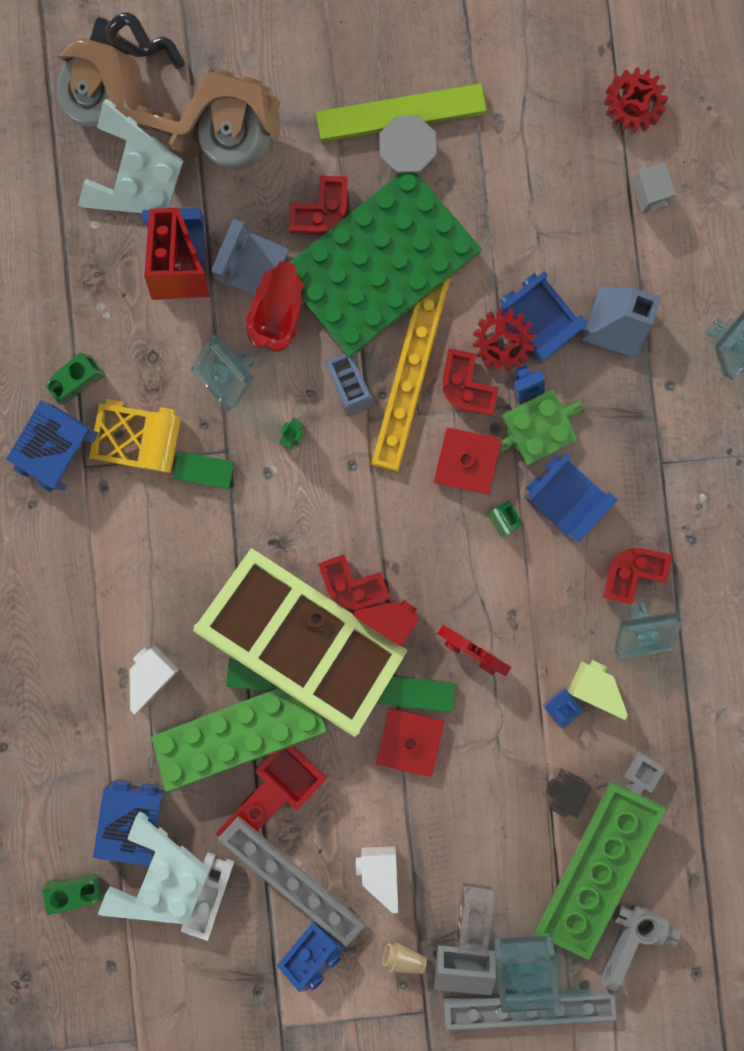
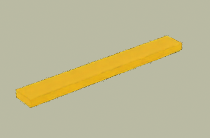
[371,278,451,472]

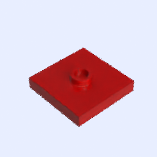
[434,428,503,495]
[376,707,445,777]

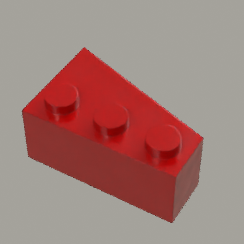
[144,207,210,300]

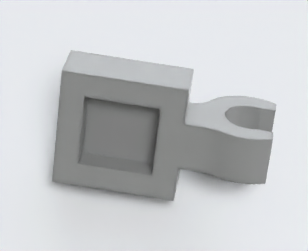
[624,752,666,794]

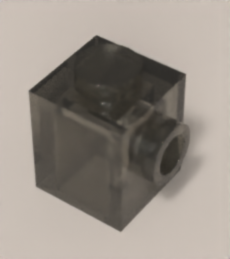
[546,768,592,818]

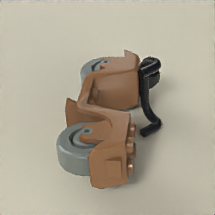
[57,12,281,170]

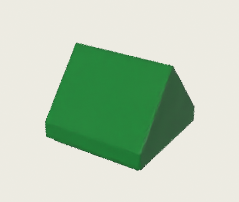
[487,500,523,537]

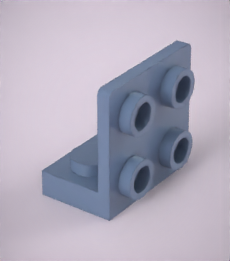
[211,218,289,296]

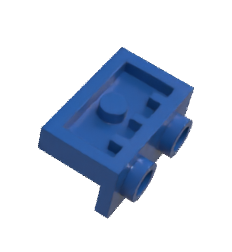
[277,921,346,992]

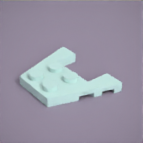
[78,99,183,213]
[98,812,210,924]

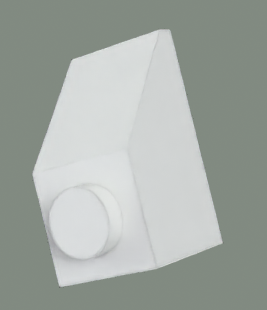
[130,646,180,714]
[356,846,398,913]

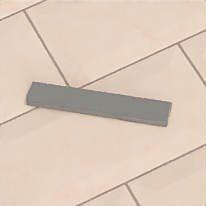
[218,816,365,947]
[444,988,618,1031]

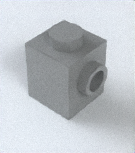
[631,162,676,213]

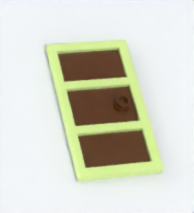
[193,548,408,737]

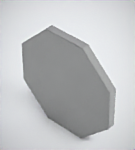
[379,116,437,173]

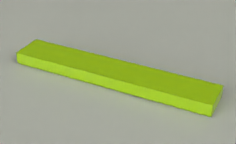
[316,83,487,143]

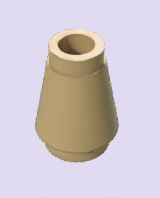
[382,942,427,974]

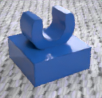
[514,365,545,404]
[543,687,584,729]

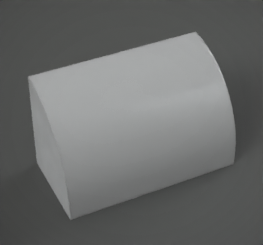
[434,945,496,995]

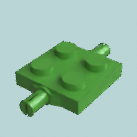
[500,389,584,465]

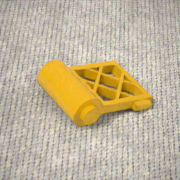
[89,399,181,473]

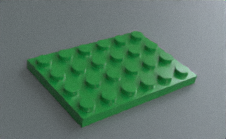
[290,173,482,359]

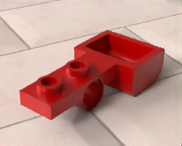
[216,746,327,837]

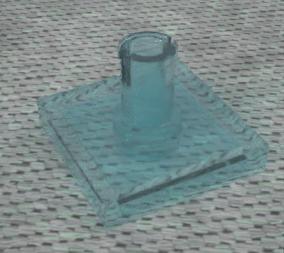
[708,311,744,380]
[191,335,254,411]
[615,602,682,659]

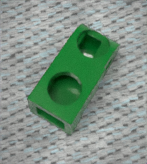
[45,352,106,405]
[42,874,102,915]

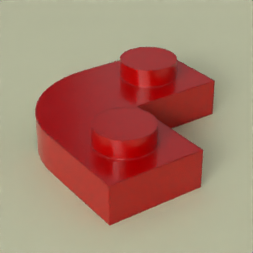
[289,175,348,235]
[442,348,499,417]
[602,548,673,605]
[318,554,390,610]
[437,625,512,677]

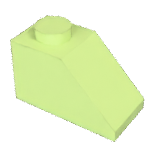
[568,660,628,720]

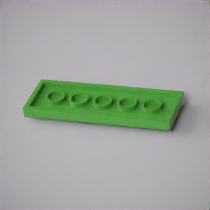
[151,688,329,792]
[536,781,666,960]

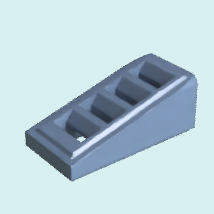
[325,353,373,416]

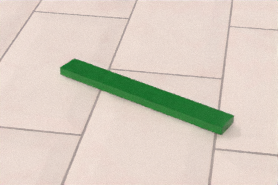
[226,657,455,712]

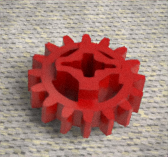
[604,67,668,133]
[473,307,536,371]

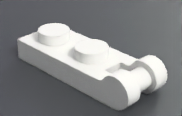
[180,852,235,941]

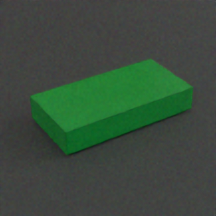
[173,451,235,490]

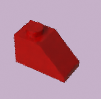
[353,600,420,647]

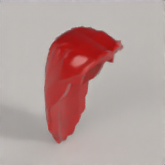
[246,260,303,352]

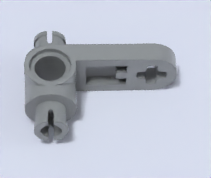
[602,904,680,992]

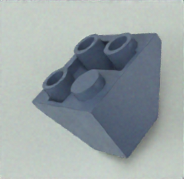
[581,286,661,359]

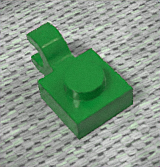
[279,418,306,450]

